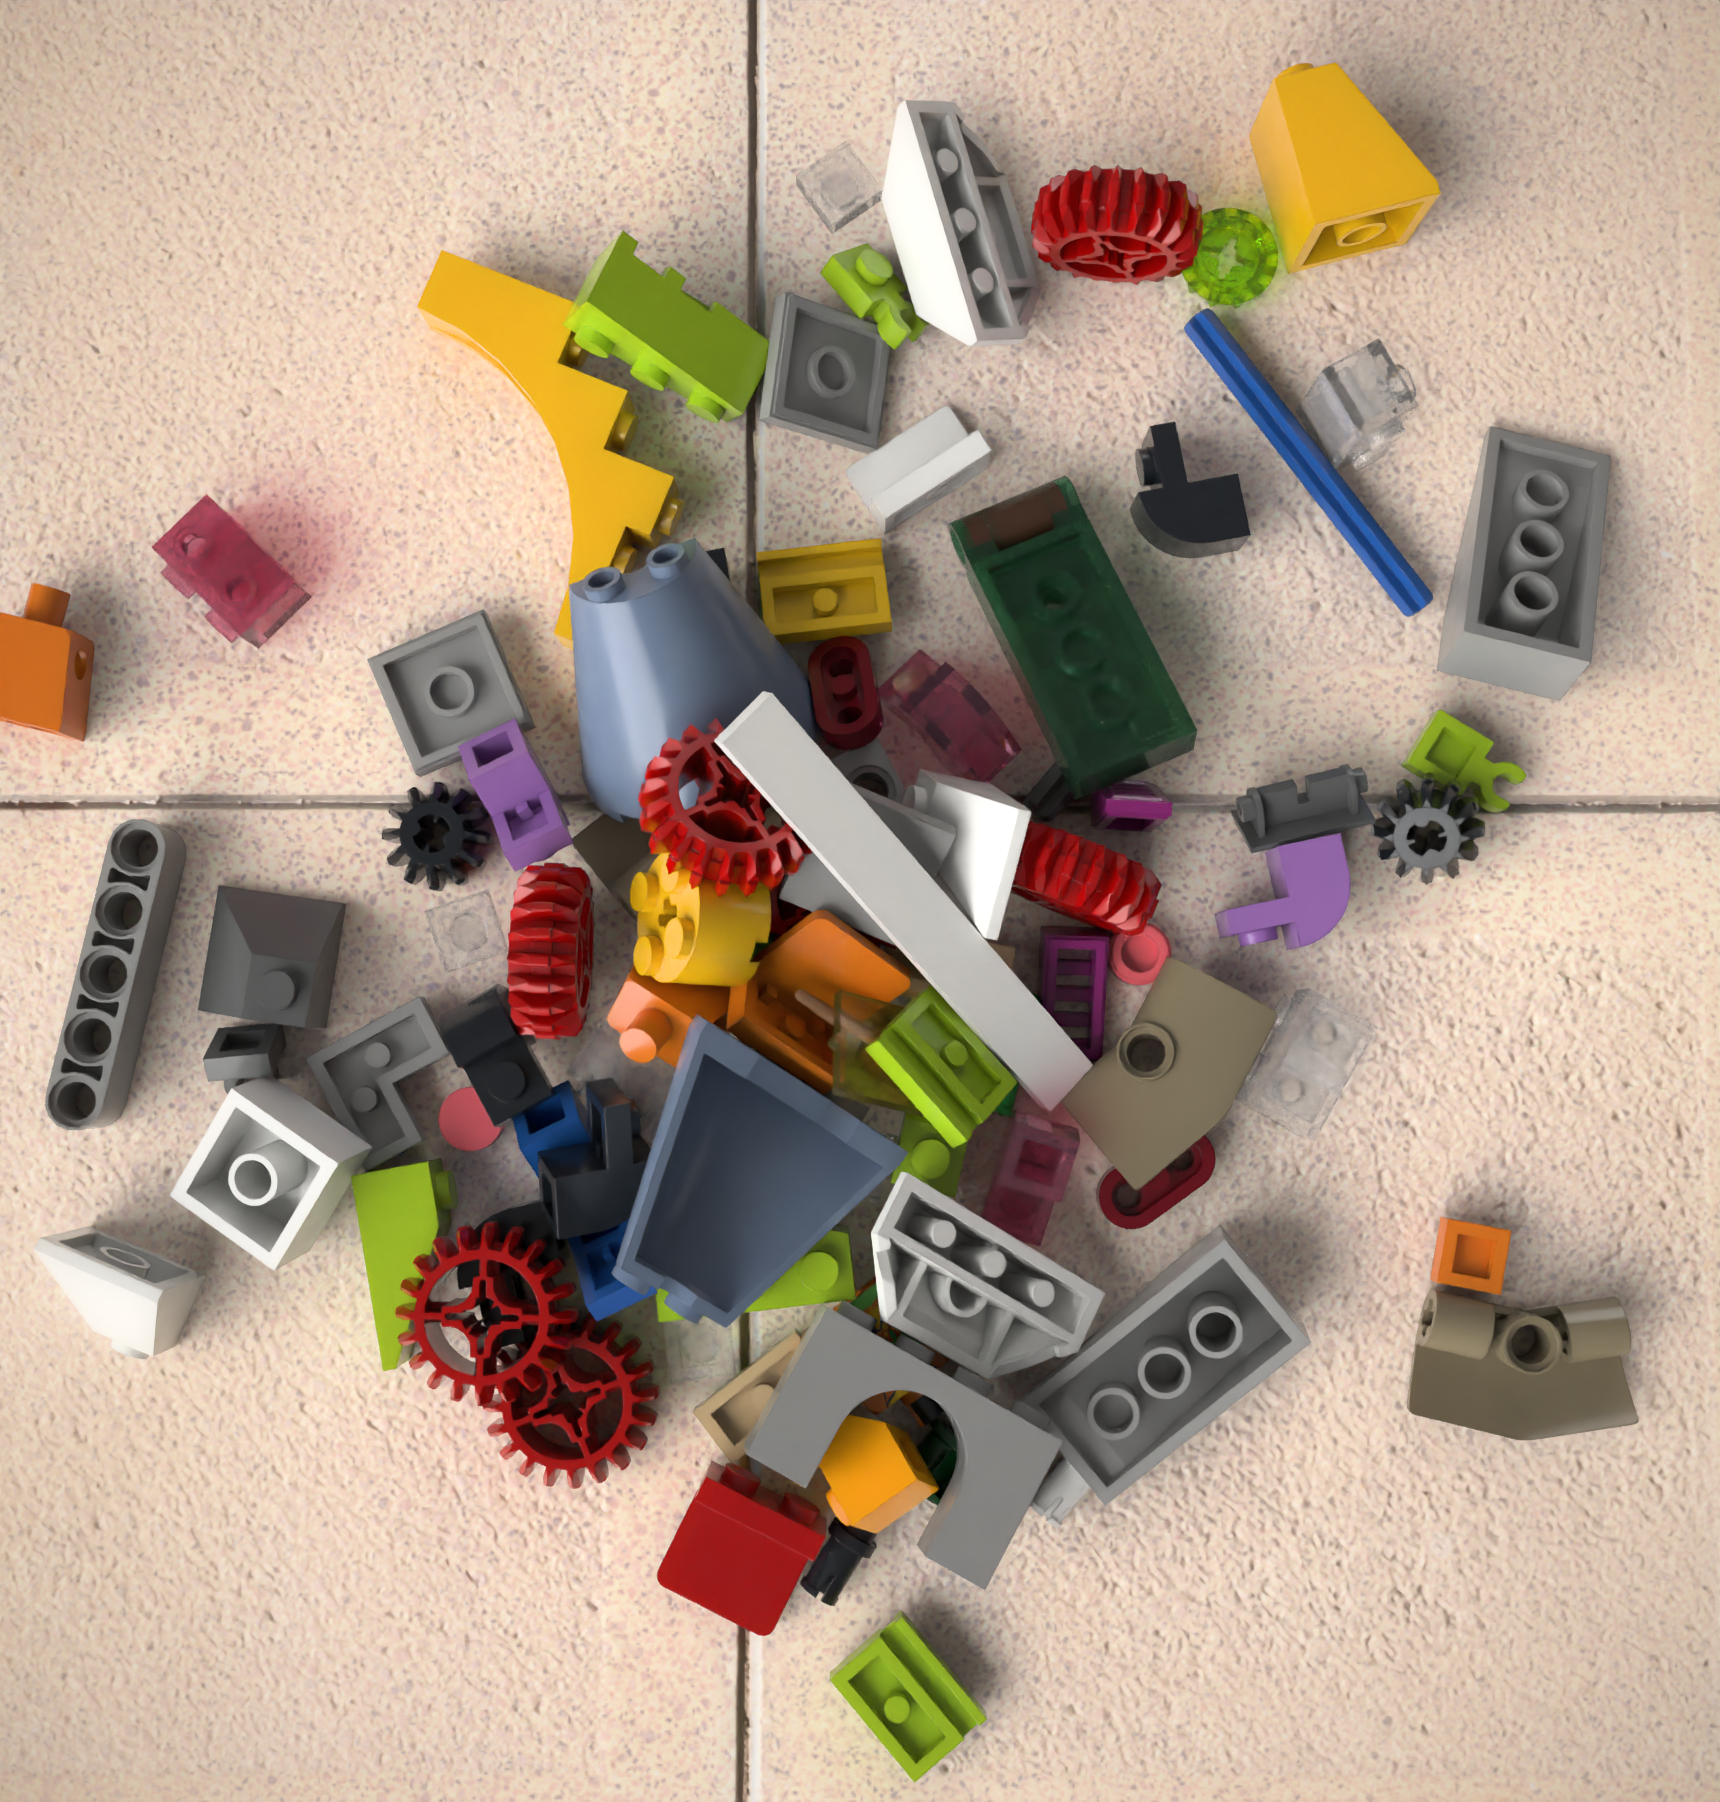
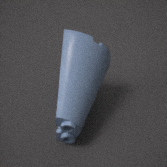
[569,538,822,823]
[611,1014,908,1328]

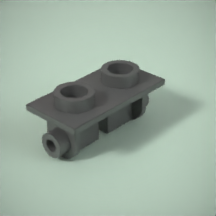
[1231,764,1375,854]

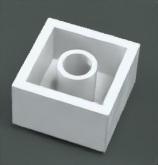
[169,1076,372,1271]

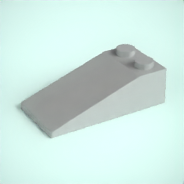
[1437,426,1611,701]
[1021,1225,1311,1506]

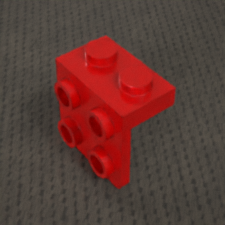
[657,1461,827,1636]

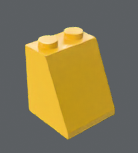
[1249,62,1441,274]

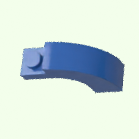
[513,1080,657,1322]

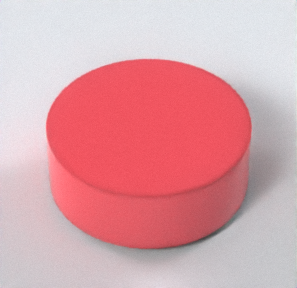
[1108,923,1172,986]
[438,1087,506,1151]

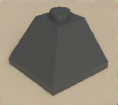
[198,885,346,1029]

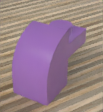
[458,718,574,872]
[1215,833,1351,950]

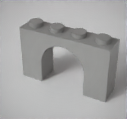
[743,1300,1063,1590]

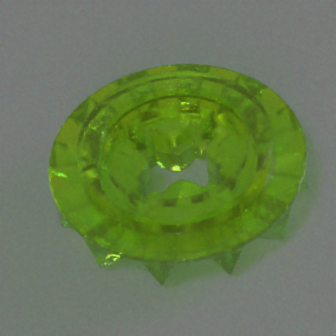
[1182,208,1278,309]

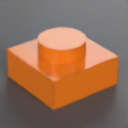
[1430,1216,1511,1295]

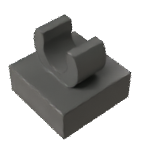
[203,1023,287,1095]

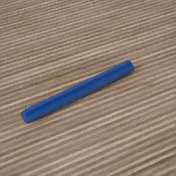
[1184,308,1433,617]

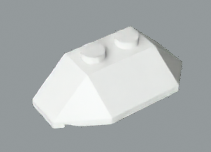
[881,100,1040,347]
[871,1172,1105,1380]

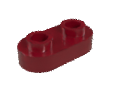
[808,636,884,750]
[1096,1135,1216,1229]

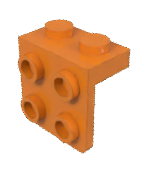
[726,910,911,1095]

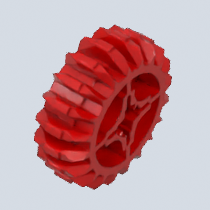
[1031,165,1204,285]
[638,718,813,898]
[1010,821,1162,936]
[506,862,595,1040]
[395,1221,579,1406]
[482,1311,660,1489]

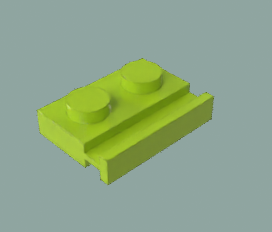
[865,985,1018,1148]
[830,1610,987,1783]

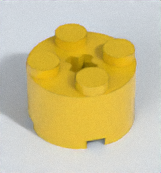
[630,853,771,987]

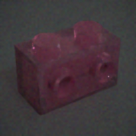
[151,494,312,649]

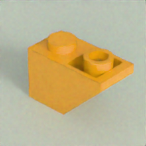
[817,1414,940,1534]

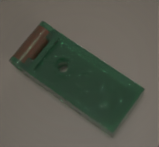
[948,475,1197,800]

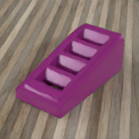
[1090,778,1173,832]
[1038,926,1109,1061]

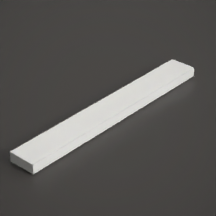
[714,691,1093,1112]

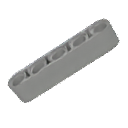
[45,819,187,1130]

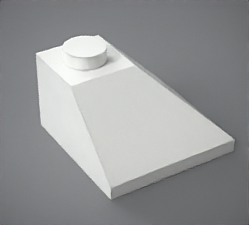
[902,769,1031,940]
[34,1226,206,1359]

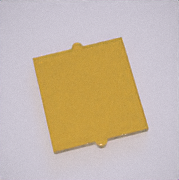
[828,990,924,1117]

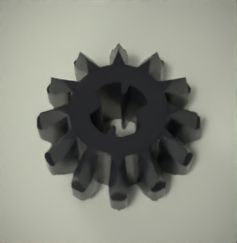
[1371,772,1485,885]
[382,782,494,892]

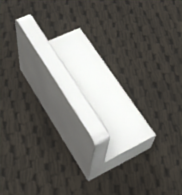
[846,406,992,535]

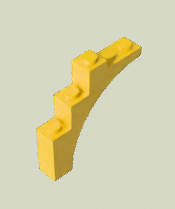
[417,250,684,650]

